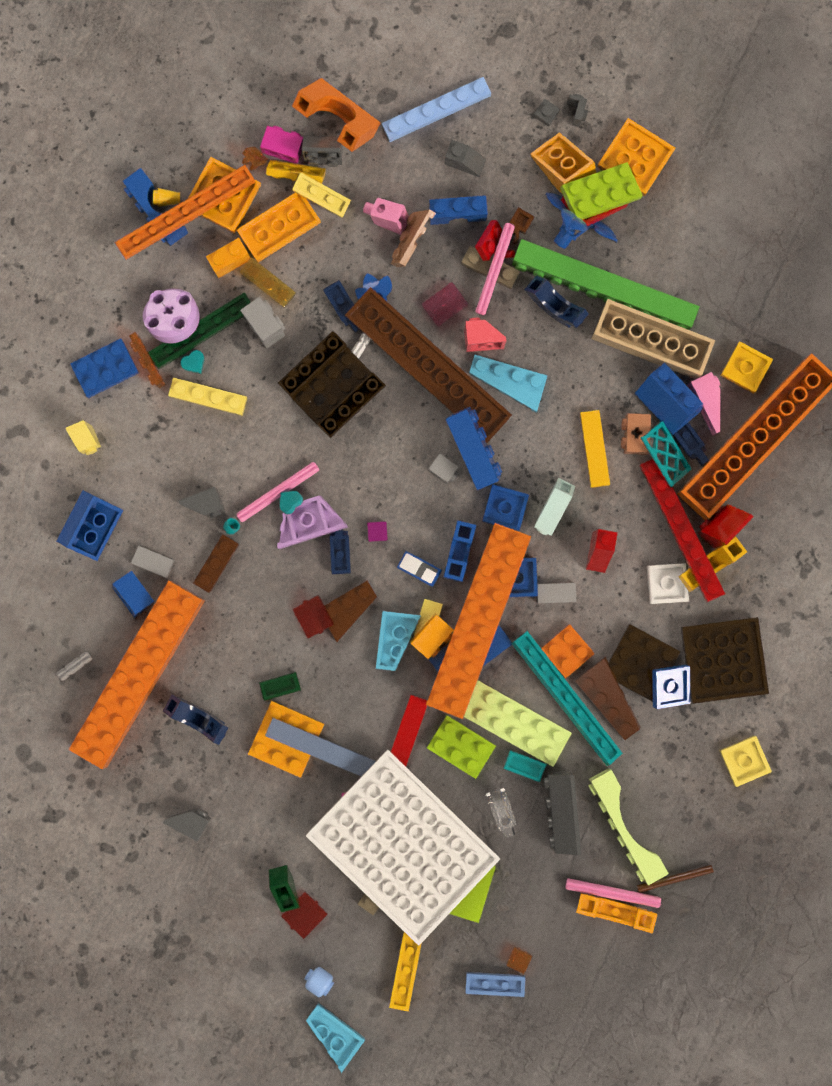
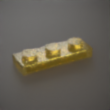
[240,257,296,308]

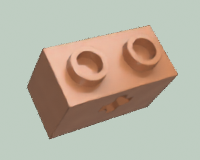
[621,413,651,455]

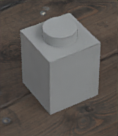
[428,454,459,484]

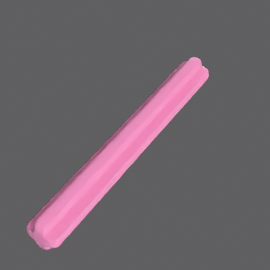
[476,223,514,315]
[236,462,319,522]
[565,878,661,908]

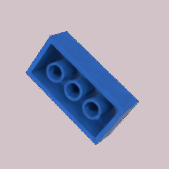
[446,407,502,490]

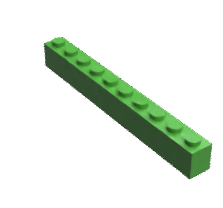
[512,239,700,330]

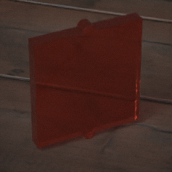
[292,595,334,639]
[281,891,328,939]

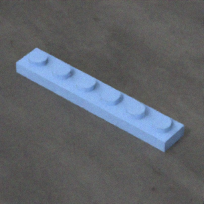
[382,77,491,142]

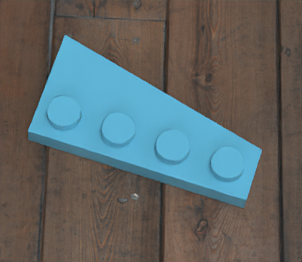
[469,355,547,413]

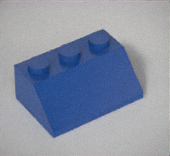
[635,363,703,435]
[56,490,123,561]

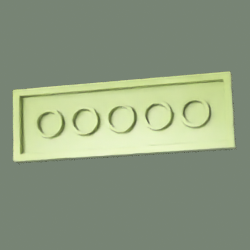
[464,681,572,767]

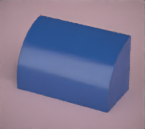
[112,571,154,618]

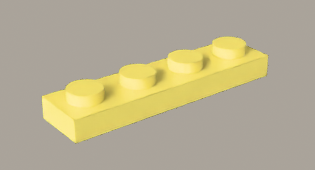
[168,378,247,416]

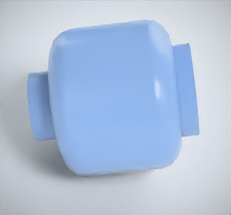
[304,967,334,997]

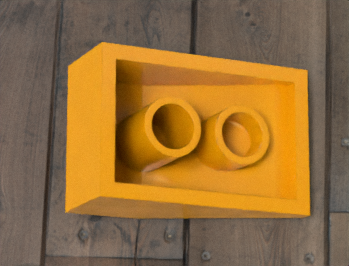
[530,132,597,193]

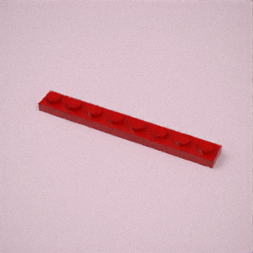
[640,458,725,603]

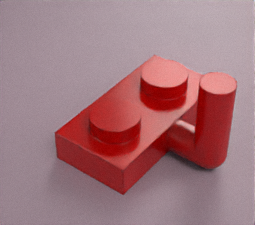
[475,220,515,261]

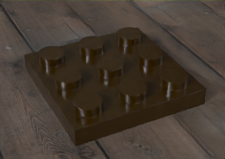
[608,624,681,702]

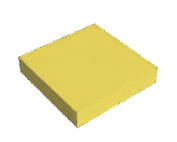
[719,736,772,787]

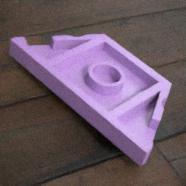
[277,496,348,549]

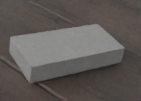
[131,546,175,578]
[537,583,576,603]

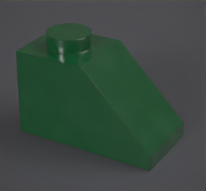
[269,865,300,913]

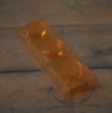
[129,332,166,389]

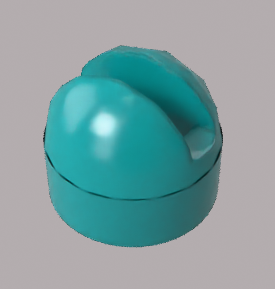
[223,518,240,535]

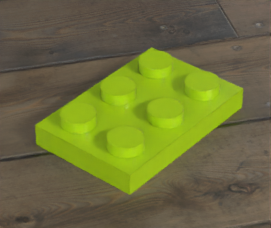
[427,715,496,779]

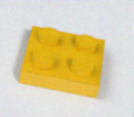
[720,341,773,394]

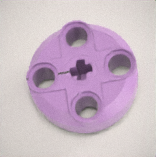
[143,289,200,343]

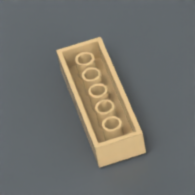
[591,299,715,379]

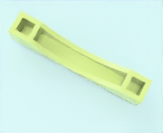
[588,768,669,885]

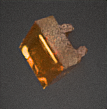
[242,147,268,171]

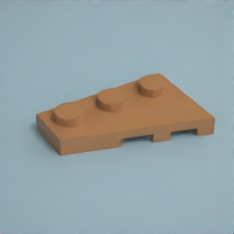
[391,209,436,267]

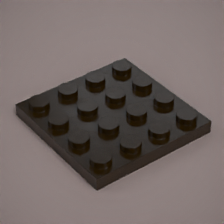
[681,617,769,704]

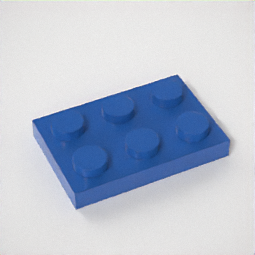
[70,338,139,398]

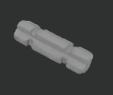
[57,652,92,681]

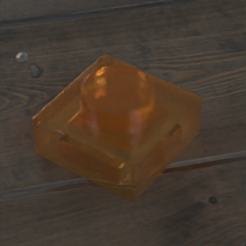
[506,946,532,974]

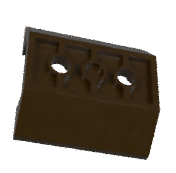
[278,331,386,439]

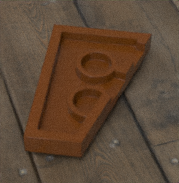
[318,580,377,642]

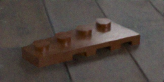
[575,656,641,740]

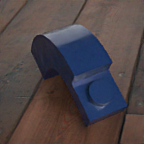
[524,275,589,328]
[163,694,228,745]

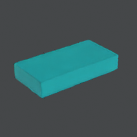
[503,750,546,782]

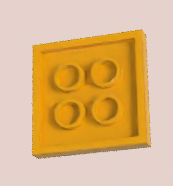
[597,118,676,196]
[188,157,261,234]
[248,701,324,778]

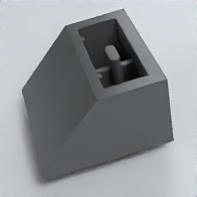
[302,135,343,167]

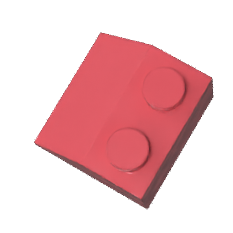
[464,318,506,352]

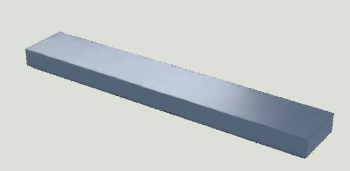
[265,718,376,776]

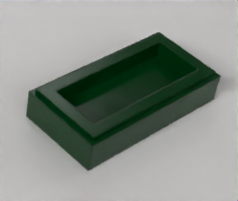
[259,672,301,701]

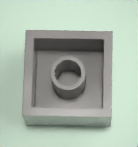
[241,297,285,349]

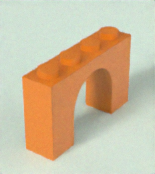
[292,78,380,152]

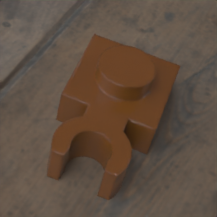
[509,207,535,244]

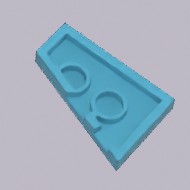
[376,611,421,671]
[306,1003,365,1073]

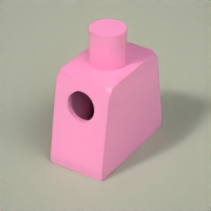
[363,198,409,235]

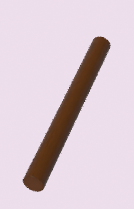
[636,865,714,893]

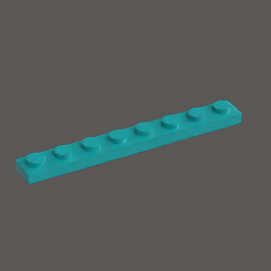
[511,631,623,766]

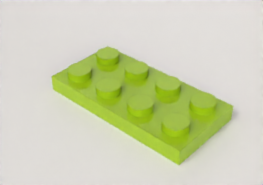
[560,162,643,220]

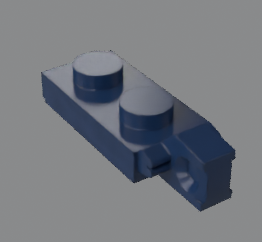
[323,280,359,333]
[673,422,709,466]
[330,529,351,575]

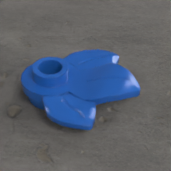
[355,273,392,301]

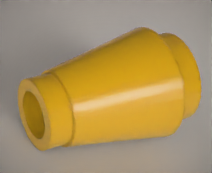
[153,188,180,207]

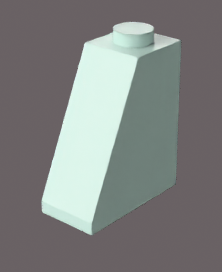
[534,478,575,536]

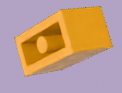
[206,238,251,279]
[410,613,454,659]

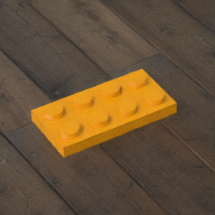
[237,193,321,263]

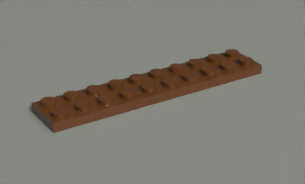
[345,287,512,443]

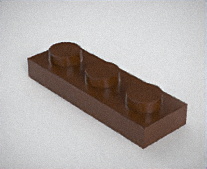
[193,534,240,593]

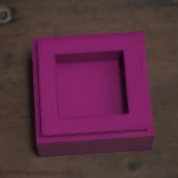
[367,521,388,542]

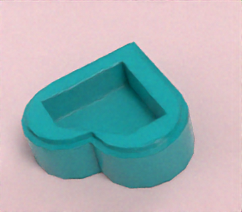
[181,350,205,374]
[279,491,303,515]

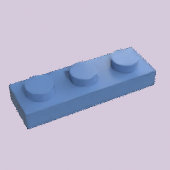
[465,972,525,997]

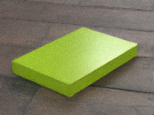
[449,865,496,923]

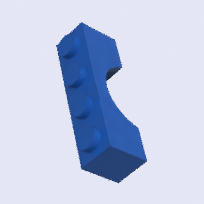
[123,168,188,246]

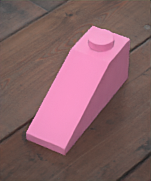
[687,372,720,436]

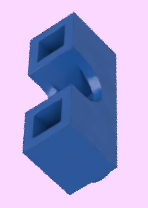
[429,196,488,225]
[443,520,476,582]

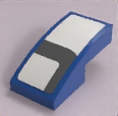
[397,551,442,587]

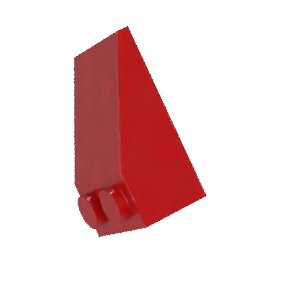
[698,504,754,549]

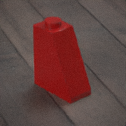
[586,529,618,573]

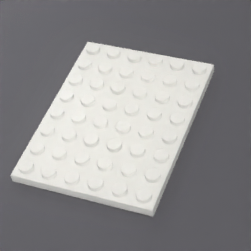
[306,749,500,945]

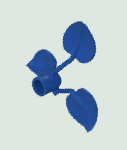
[545,192,618,249]

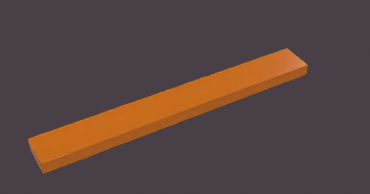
[115,165,255,260]

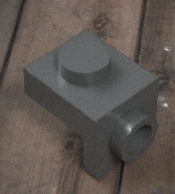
[567,94,588,127]

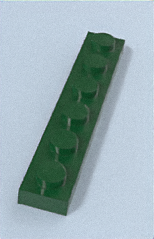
[148,292,251,369]

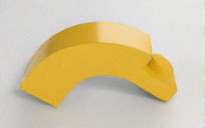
[678,536,747,592]

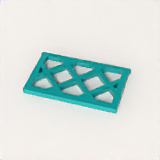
[641,421,691,487]

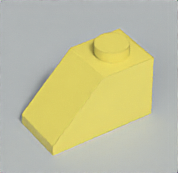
[66,420,101,455]

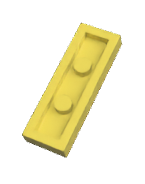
[292,173,351,218]

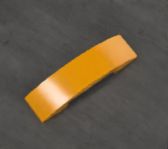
[576,893,657,933]

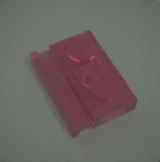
[422,282,468,327]

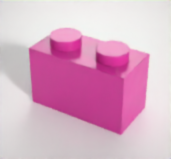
[260,126,303,164]

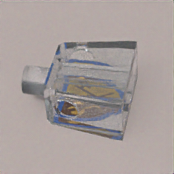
[486,788,517,838]

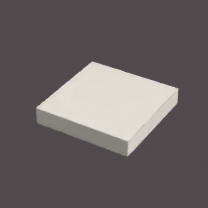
[647,563,689,604]

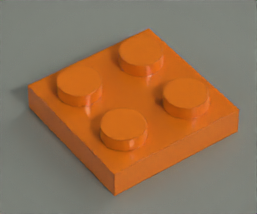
[541,624,595,678]

